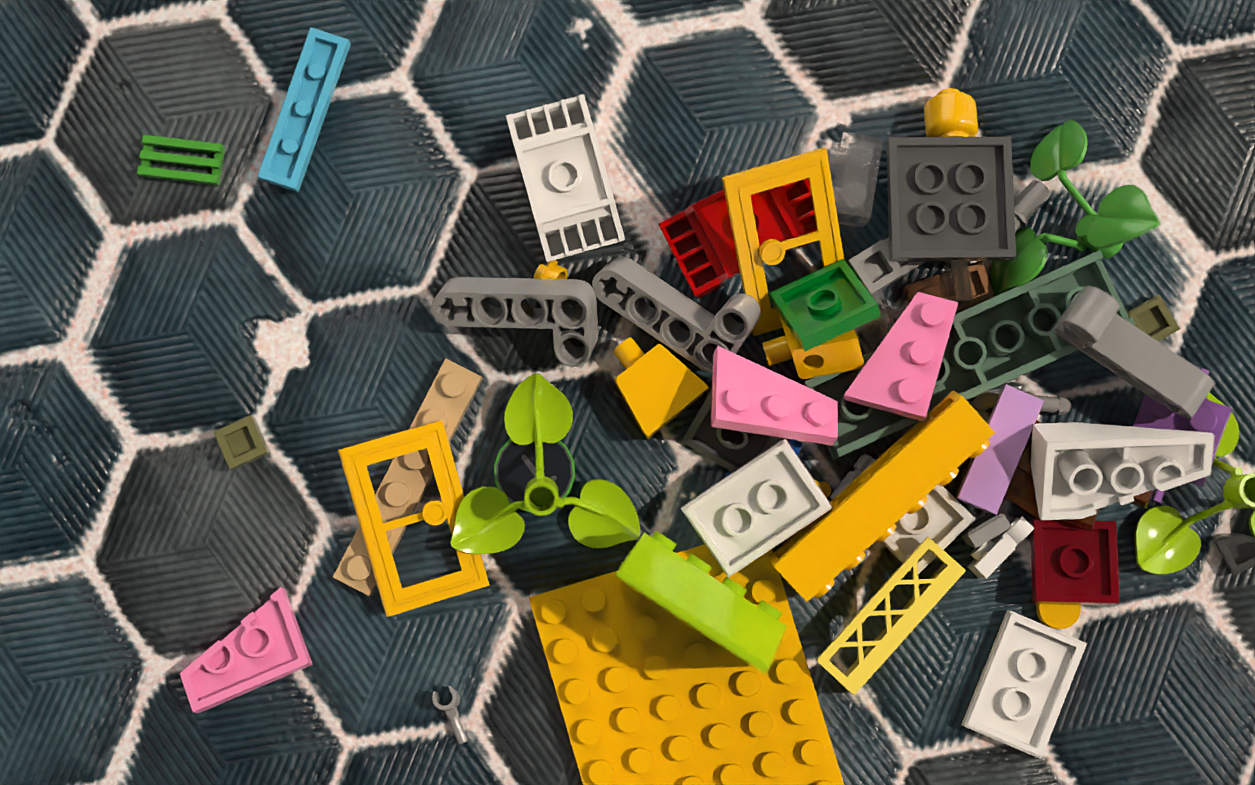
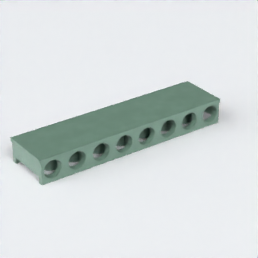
[802,250,1136,460]

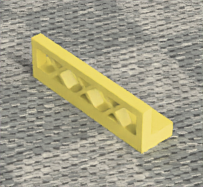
[816,537,966,695]

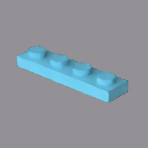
[257,27,351,192]

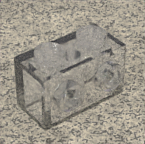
[828,132,883,228]

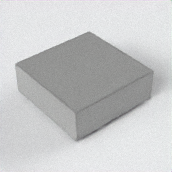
[960,513,1011,548]

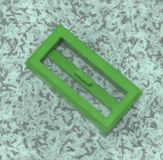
[137,135,225,186]

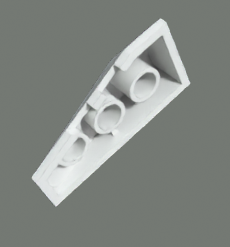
[1030,422,1215,520]

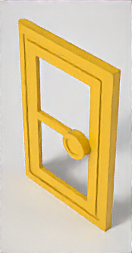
[722,148,844,336]
[338,420,490,617]

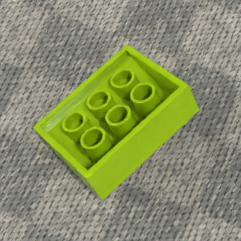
[616,531,787,673]

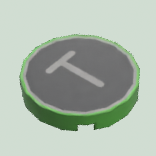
[494,439,575,512]

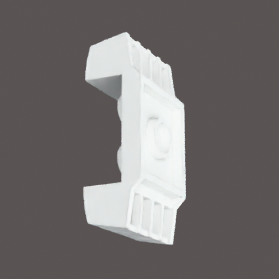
[506,94,625,262]

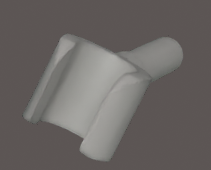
[432,686,468,744]

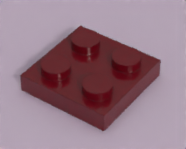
[1030,519,1120,606]

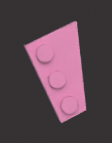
[843,292,958,422]
[711,346,838,445]
[180,587,313,713]

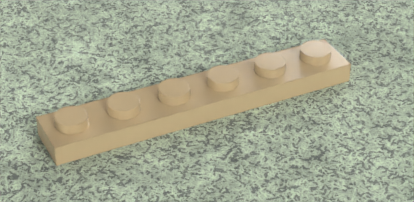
[333,358,483,596]

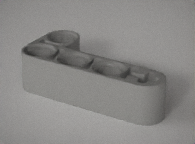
[592,256,761,373]
[431,277,599,367]
[1054,286,1215,419]

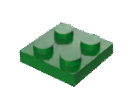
[769,259,881,351]

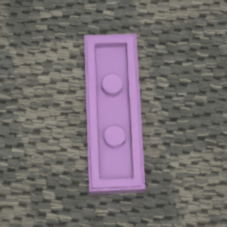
[956,384,1044,515]

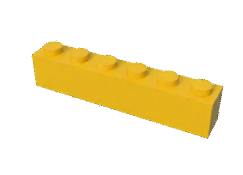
[769,391,995,602]

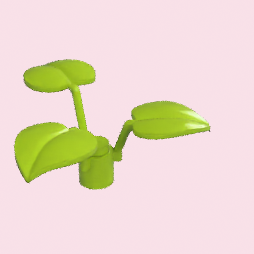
[451,373,640,554]
[1134,392,1255,574]

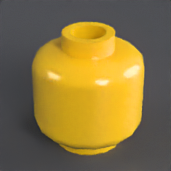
[924,88,978,137]

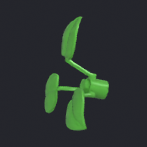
[991,120,1161,296]

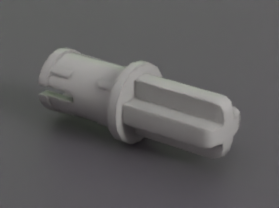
[1014,179,1051,233]

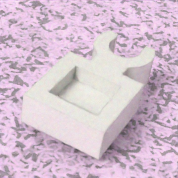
[967,516,1034,578]

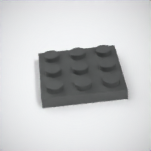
[886,137,1016,261]

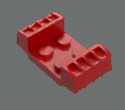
[658,178,817,298]

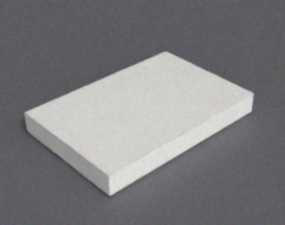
[681,438,832,577]
[961,610,1087,759]

